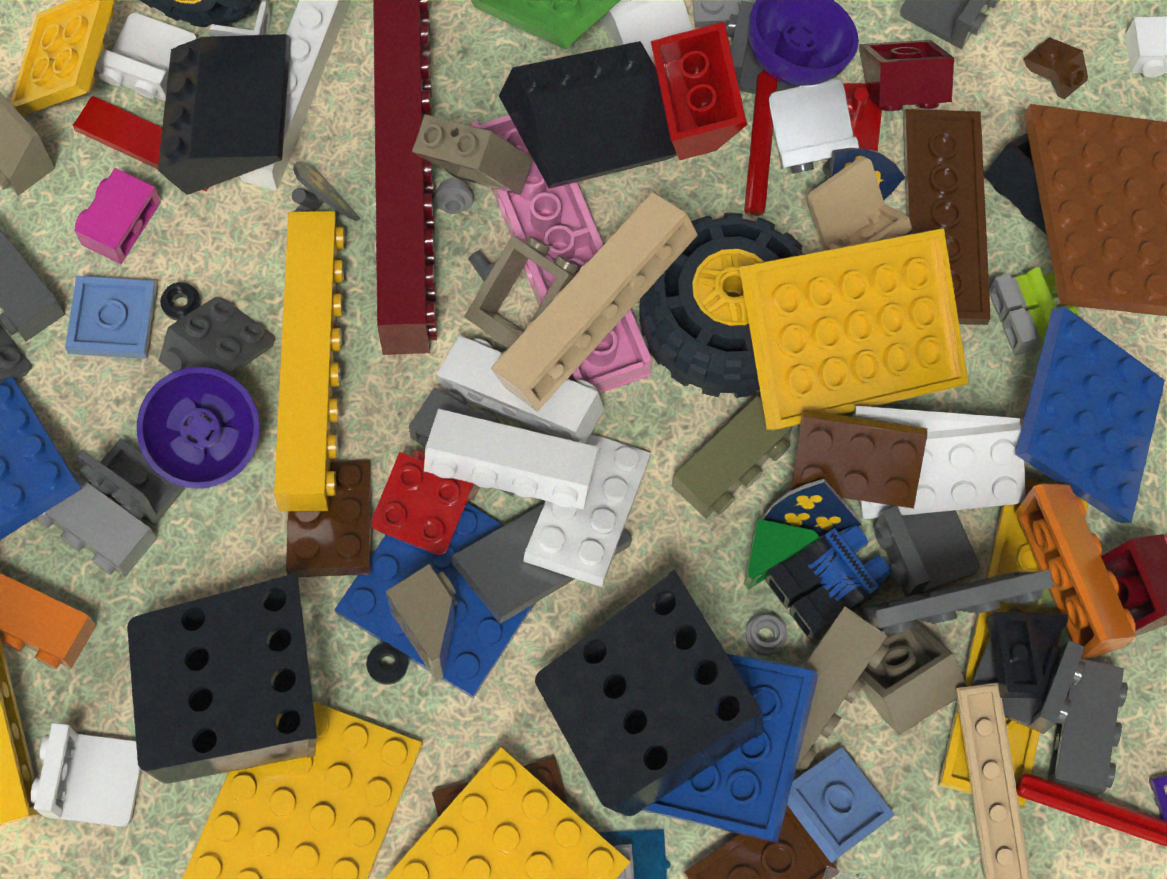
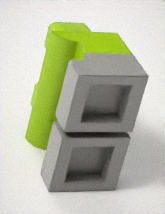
[989,267,1080,357]

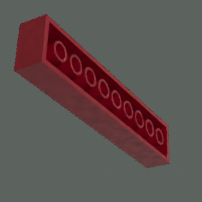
[373,0,437,355]

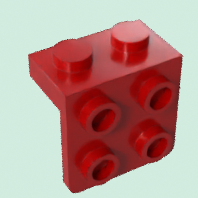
[371,450,480,556]

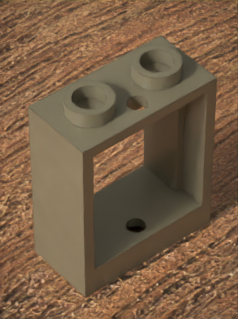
[412,114,533,195]
[464,235,579,349]

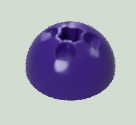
[748,0,859,87]
[137,367,260,489]

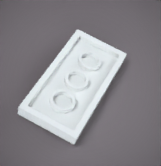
[860,423,1026,519]
[523,434,651,587]

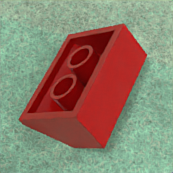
[651,21,747,160]

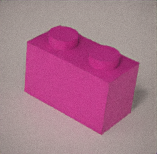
[74,168,161,264]

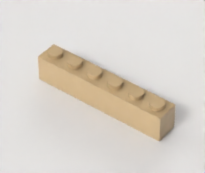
[491,192,698,412]

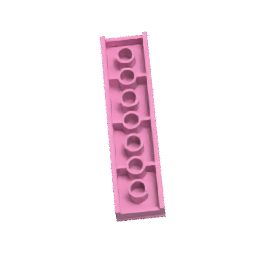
[470,115,652,393]

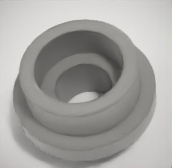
[434,179,473,214]
[746,614,787,655]

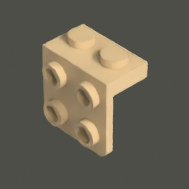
[807,156,912,251]

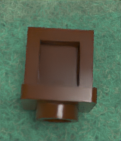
[1024,37,1088,99]

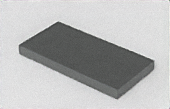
[451,503,632,624]

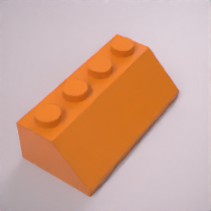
[1015,484,1136,660]

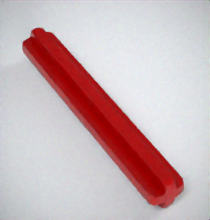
[744,71,778,216]
[1016,773,1167,846]

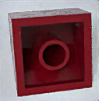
[859,40,954,111]
[1101,534,1167,636]

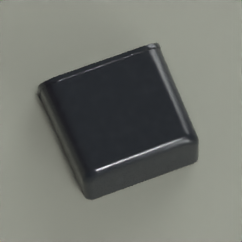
[535,569,763,816]
[127,572,317,784]

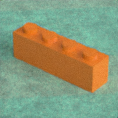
[0,573,97,669]

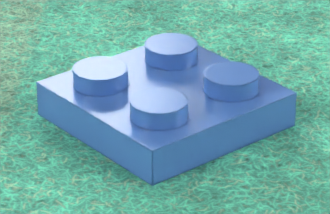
[65,276,157,359]
[787,747,895,863]

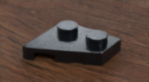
[987,612,1068,698]

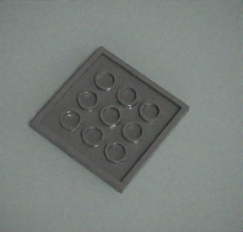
[861,570,1054,634]

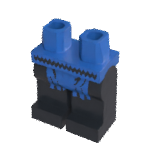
[765,524,892,643]

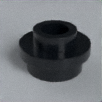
[160,282,201,321]
[366,643,408,685]

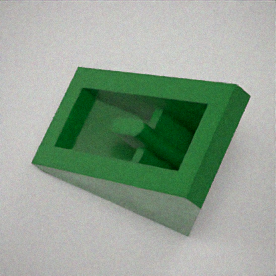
[744,519,819,590]

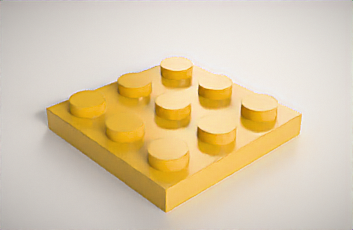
[10,0,115,116]

